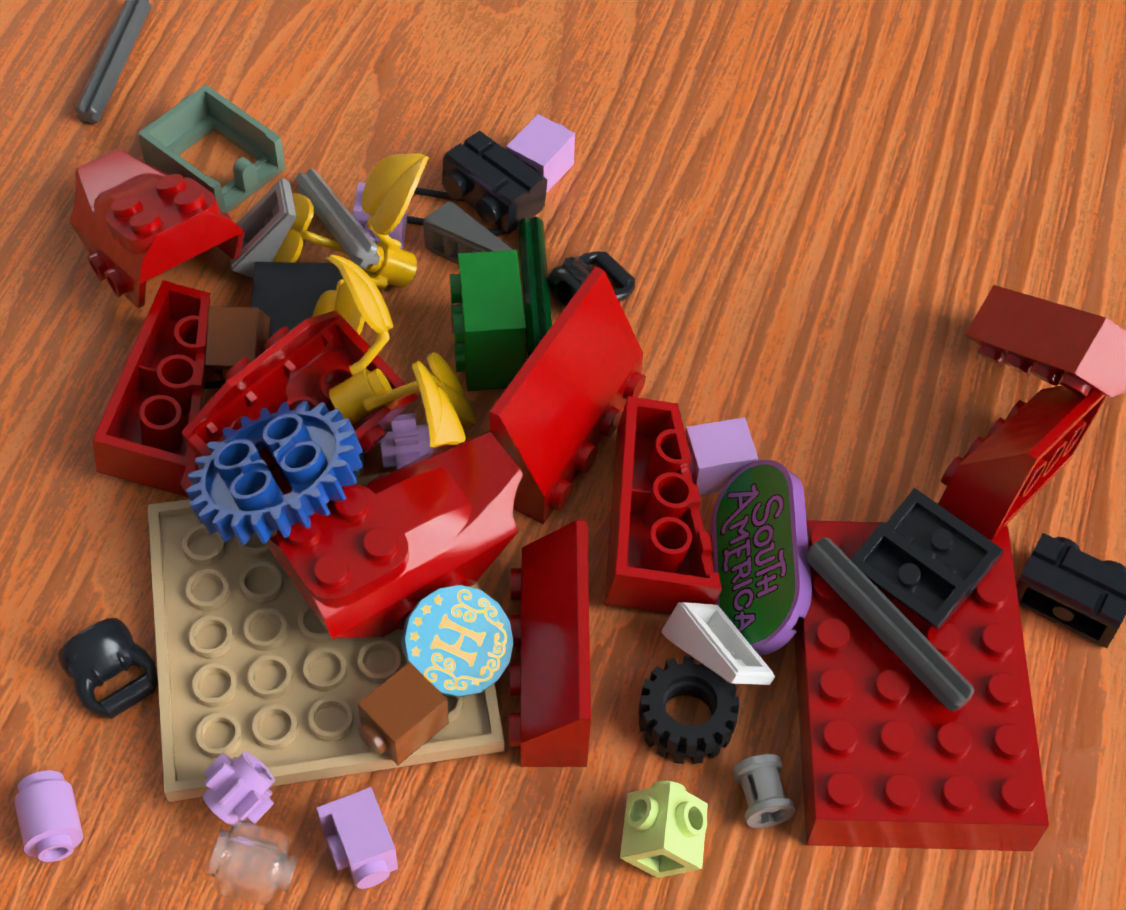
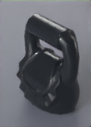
[548,251,635,308]
[58,618,158,719]

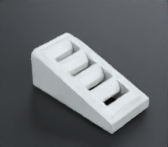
[662,602,775,685]

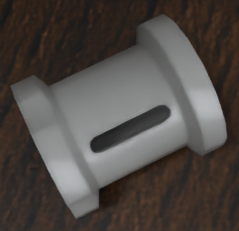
[732,754,796,828]

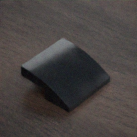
[251,262,343,339]
[851,488,1004,630]

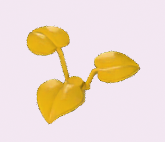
[272,153,429,335]
[325,255,477,447]

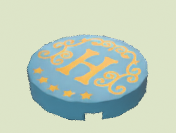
[401,585,514,698]

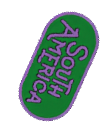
[712,460,812,656]

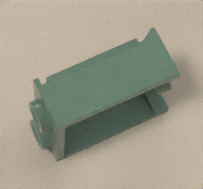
[138,84,286,214]

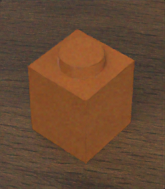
[205,306,270,381]
[357,661,449,766]

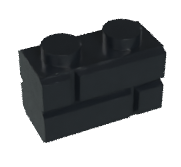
[442,131,548,234]
[1016,533,1126,648]

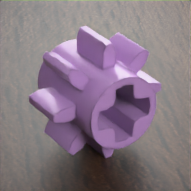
[380,413,433,470]
[203,752,275,825]

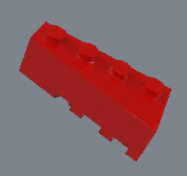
[92,280,211,497]
[604,396,722,614]

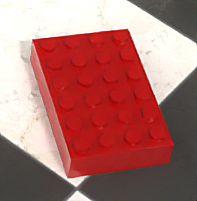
[794,520,1049,851]

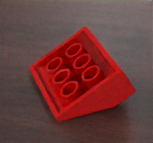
[490,266,646,524]

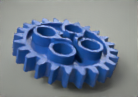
[186,400,363,545]

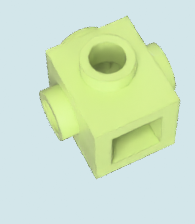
[620,781,708,878]

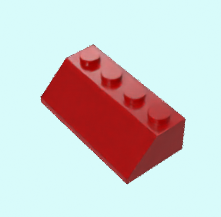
[965,285,1126,397]
[938,385,1107,540]
[509,520,591,767]

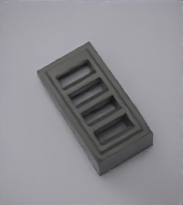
[423,201,513,264]

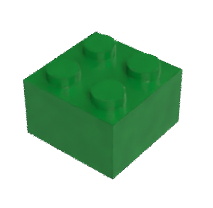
[449,250,526,391]

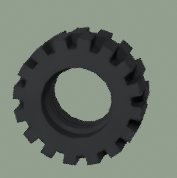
[638,656,739,764]

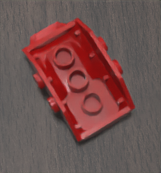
[70,148,245,308]
[180,310,419,494]
[266,432,523,639]

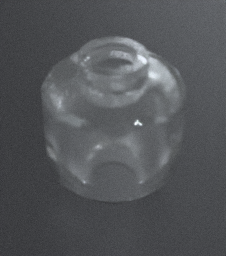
[206,820,298,906]

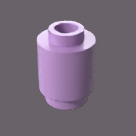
[14,770,83,862]

